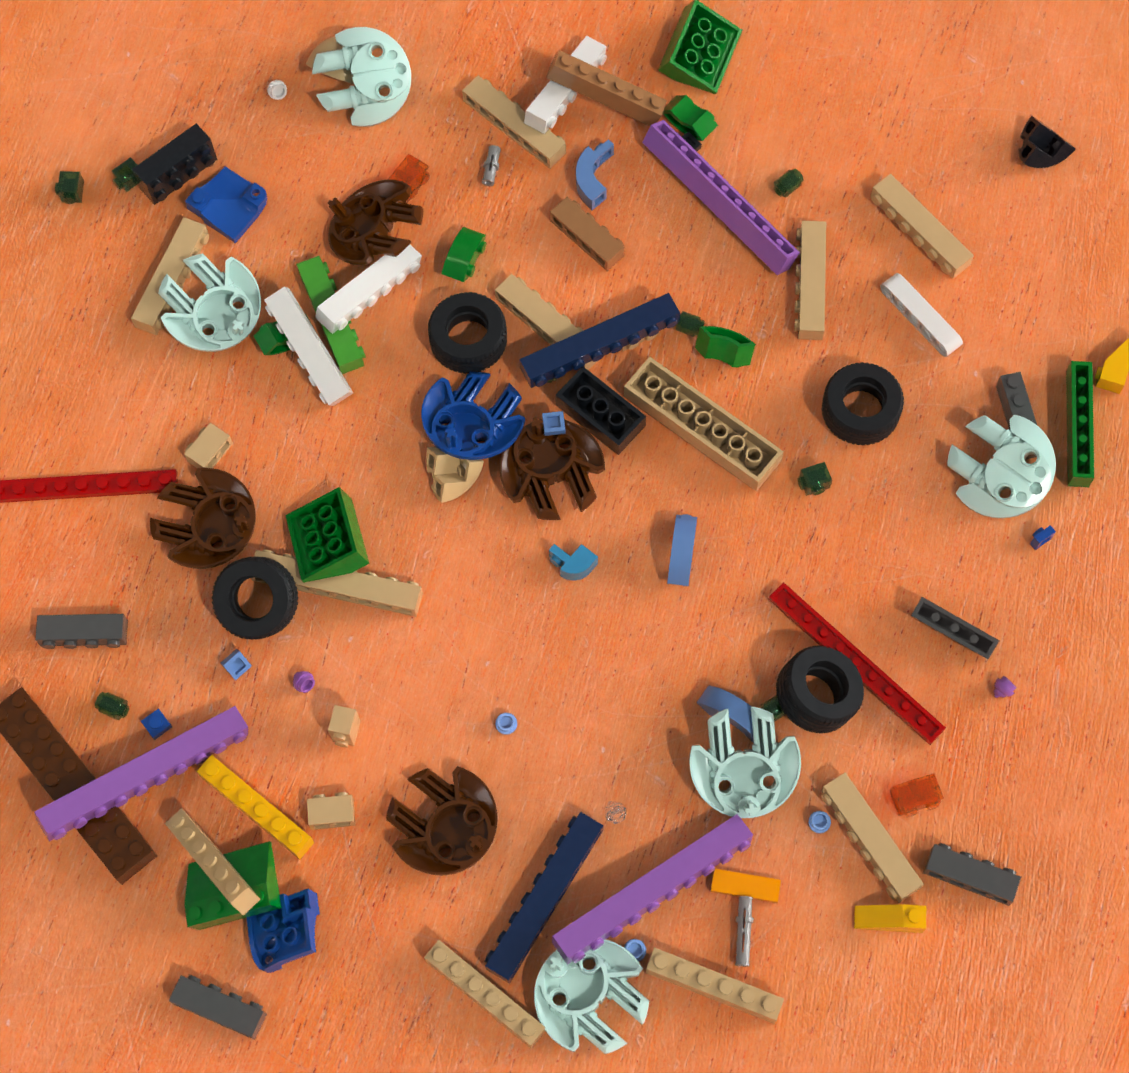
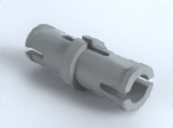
[482,145,501,186]

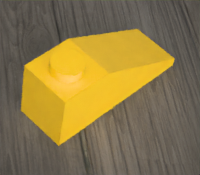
[1094,338,1129,394]
[854,904,926,933]

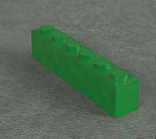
[1066,361,1094,488]

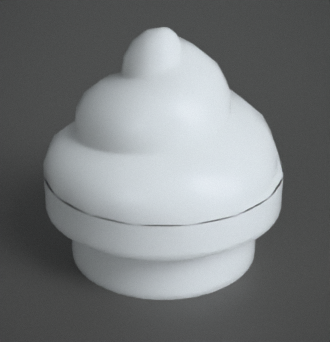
[267,80,287,100]

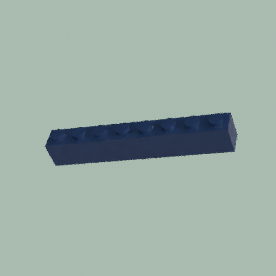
[520,293,680,388]
[484,812,604,984]

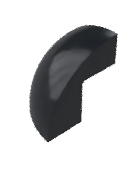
[1019,115,1076,168]

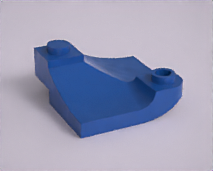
[185,166,267,243]
[246,888,320,973]

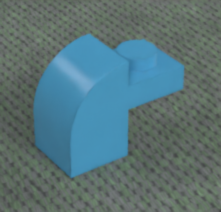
[549,544,598,581]

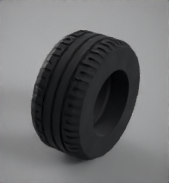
[428,292,507,374]
[822,362,904,445]
[212,557,298,640]
[776,646,864,734]

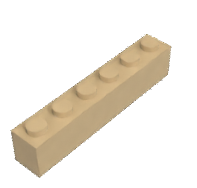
[462,75,566,169]
[871,174,974,279]
[131,217,209,335]
[794,221,826,340]
[495,274,597,370]
[821,772,924,903]
[165,808,261,915]
[424,940,546,1049]
[646,947,784,1024]

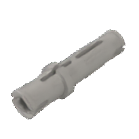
[735,896,754,967]

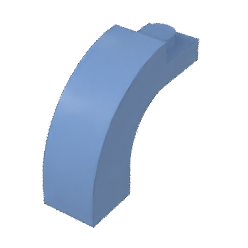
[576,139,614,210]
[667,514,697,586]
[697,685,754,743]

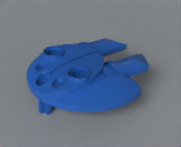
[421,372,525,460]

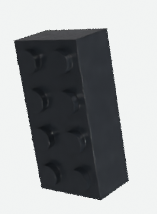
[132,123,217,205]
[555,366,646,455]

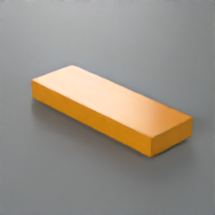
[710,869,781,903]

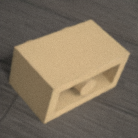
[184,423,233,468]
[328,705,361,747]
[307,792,355,830]

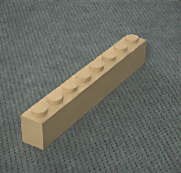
[251,549,423,617]

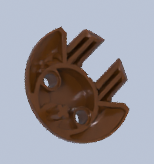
[328,180,423,265]
[500,417,605,520]
[150,468,256,569]
[386,766,498,876]

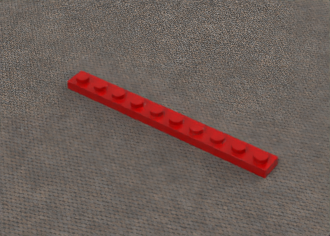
[0,469,178,503]
[768,582,946,745]

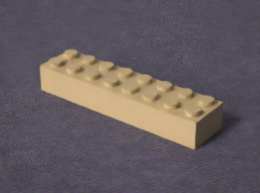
[624,357,784,492]

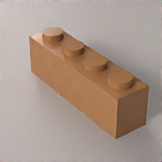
[550,197,624,271]

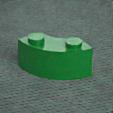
[663,95,718,141]
[441,227,487,282]
[254,314,314,355]
[695,326,756,368]

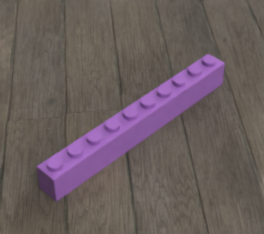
[642,120,800,275]
[34,706,248,841]
[552,814,753,965]

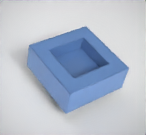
[542,411,566,436]
[221,649,252,680]

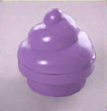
[293,671,315,693]
[994,676,1017,698]

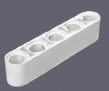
[880,273,963,357]

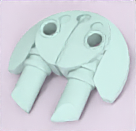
[312,27,411,127]
[158,254,261,352]
[947,415,1056,518]
[689,706,801,818]
[534,939,649,1054]

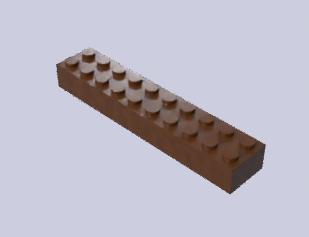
[0,687,157,885]

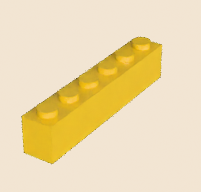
[197,755,314,860]

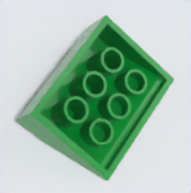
[658,0,742,94]
[285,487,370,583]
[184,841,281,930]

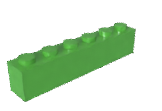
[297,256,366,374]

